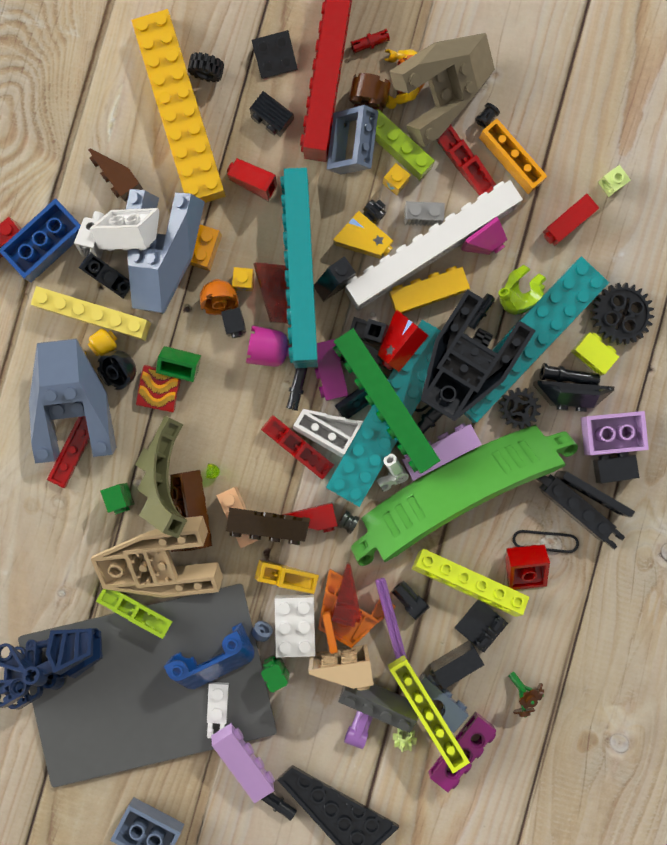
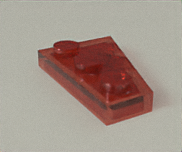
[253,262,290,324]

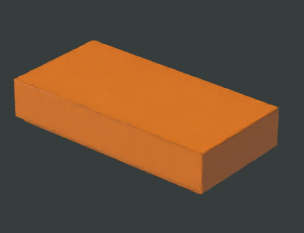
[322,610,338,654]

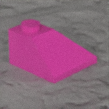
[461,217,508,255]

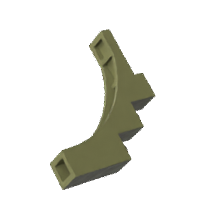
[135,416,187,538]

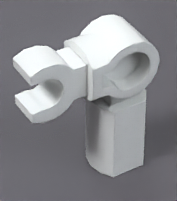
[377,454,409,492]

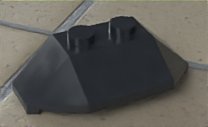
[533,380,615,412]

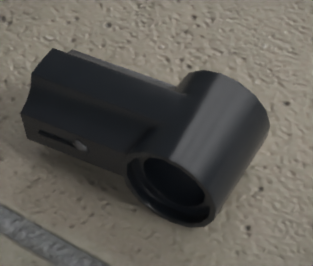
[391,581,430,620]

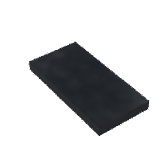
[555,471,635,517]

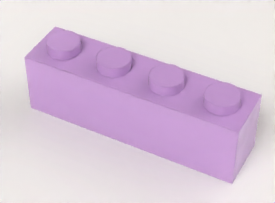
[401,423,482,480]
[211,723,275,804]

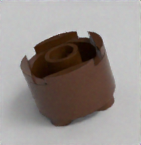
[349,73,391,113]

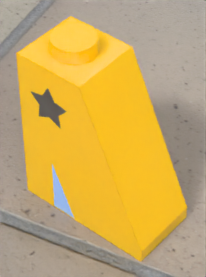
[333,211,393,259]

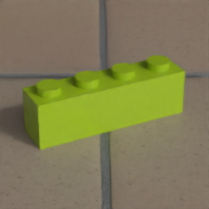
[370,109,435,181]

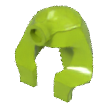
[498,265,546,315]

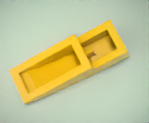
[255,560,319,594]

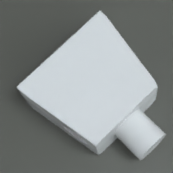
[74,211,105,259]

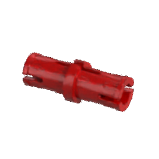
[350,29,390,54]

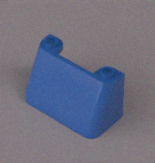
[164,622,255,689]

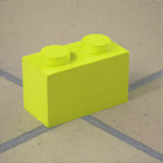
[571,332,619,376]

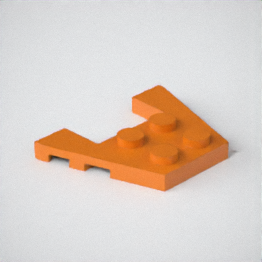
[318,569,396,648]

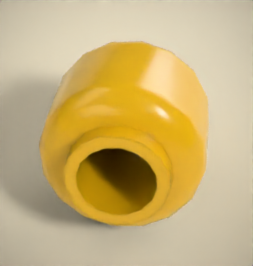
[88,328,117,356]

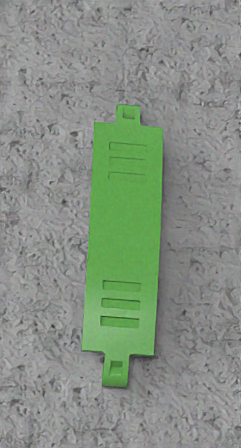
[351,425,578,566]

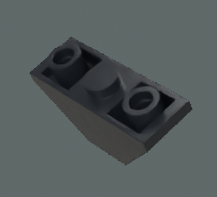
[79,252,130,299]

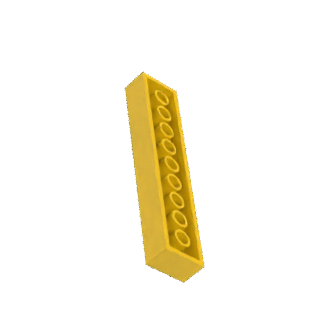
[131,9,226,203]

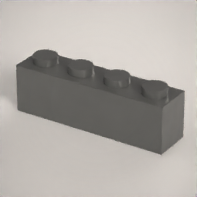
[338,684,418,733]

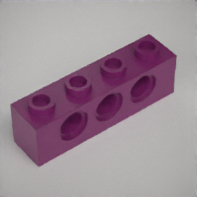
[428,711,496,793]

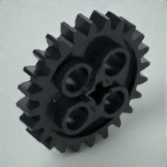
[590,283,655,345]

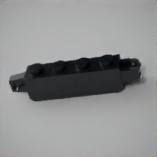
[536,474,625,550]

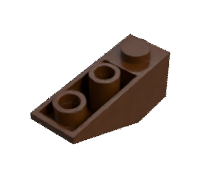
[88,148,143,201]

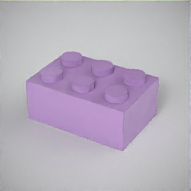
[581,411,649,455]

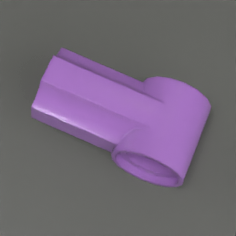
[344,711,373,750]

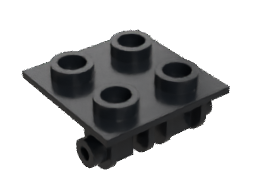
[252,30,298,79]
[454,600,508,653]

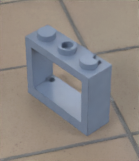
[327,105,378,175]

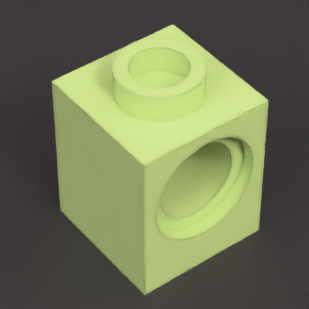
[598,165,631,197]

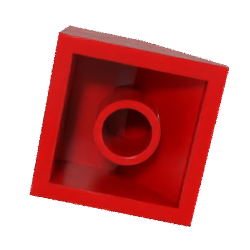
[505,544,550,590]

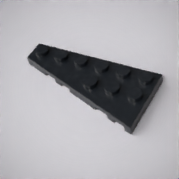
[278,765,399,845]

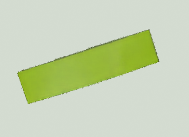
[96,589,173,639]

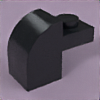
[350,317,389,346]

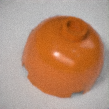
[200,279,239,315]

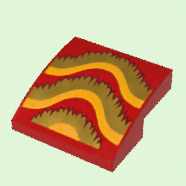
[136,365,181,412]

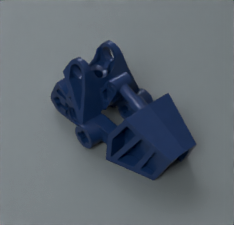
[0,628,103,710]

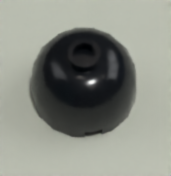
[97,350,137,390]

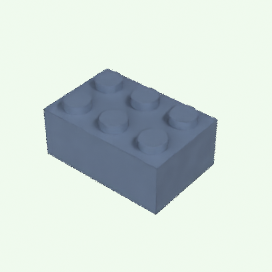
[110,797,184,845]

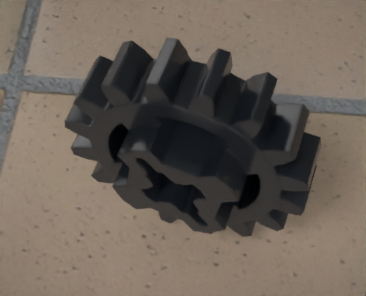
[498,388,541,429]

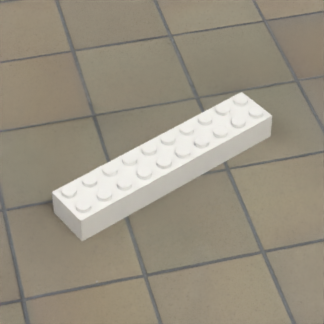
[345,180,523,311]

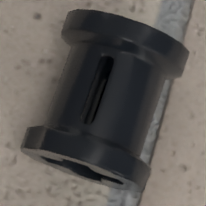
[475,103,500,128]

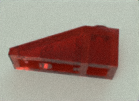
[332,562,362,627]

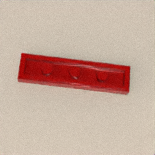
[47,416,90,488]

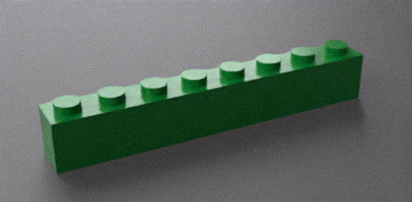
[332,328,441,474]

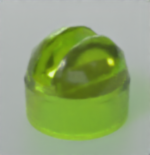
[206,463,220,479]

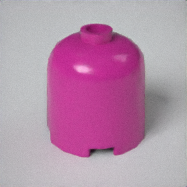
[246,325,292,367]

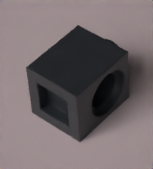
[221,307,247,338]

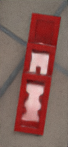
[436,124,496,196]
[261,415,334,480]

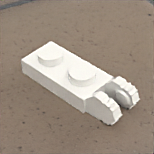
[207,682,229,738]

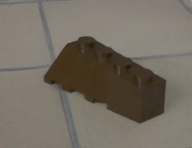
[226,508,310,545]

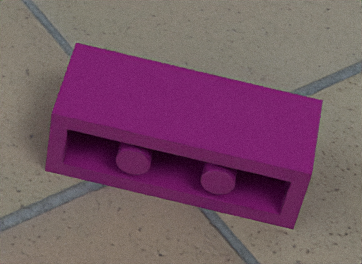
[314,339,348,401]

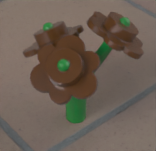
[508,672,544,718]

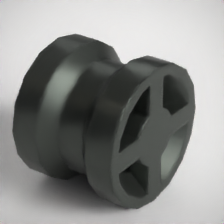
[337,510,360,534]

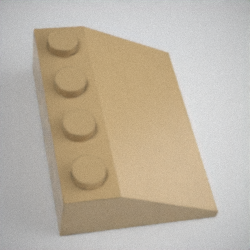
[308,644,374,690]

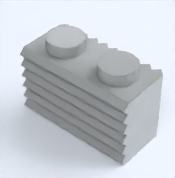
[404,201,445,226]

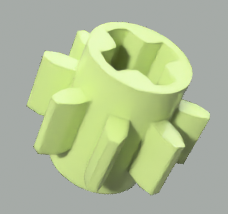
[393,728,417,752]

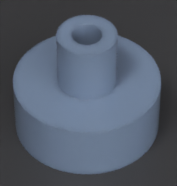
[252,621,273,642]

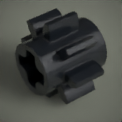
[363,199,387,223]

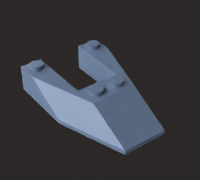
[126,189,205,313]
[29,339,117,464]

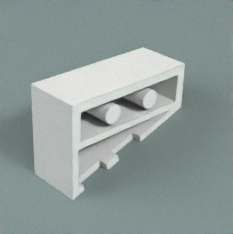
[293,409,363,457]

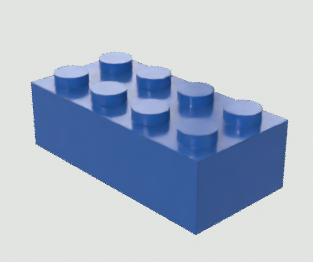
[0,198,81,283]

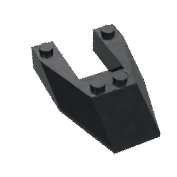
[421,289,536,421]

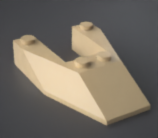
[91,516,223,598]

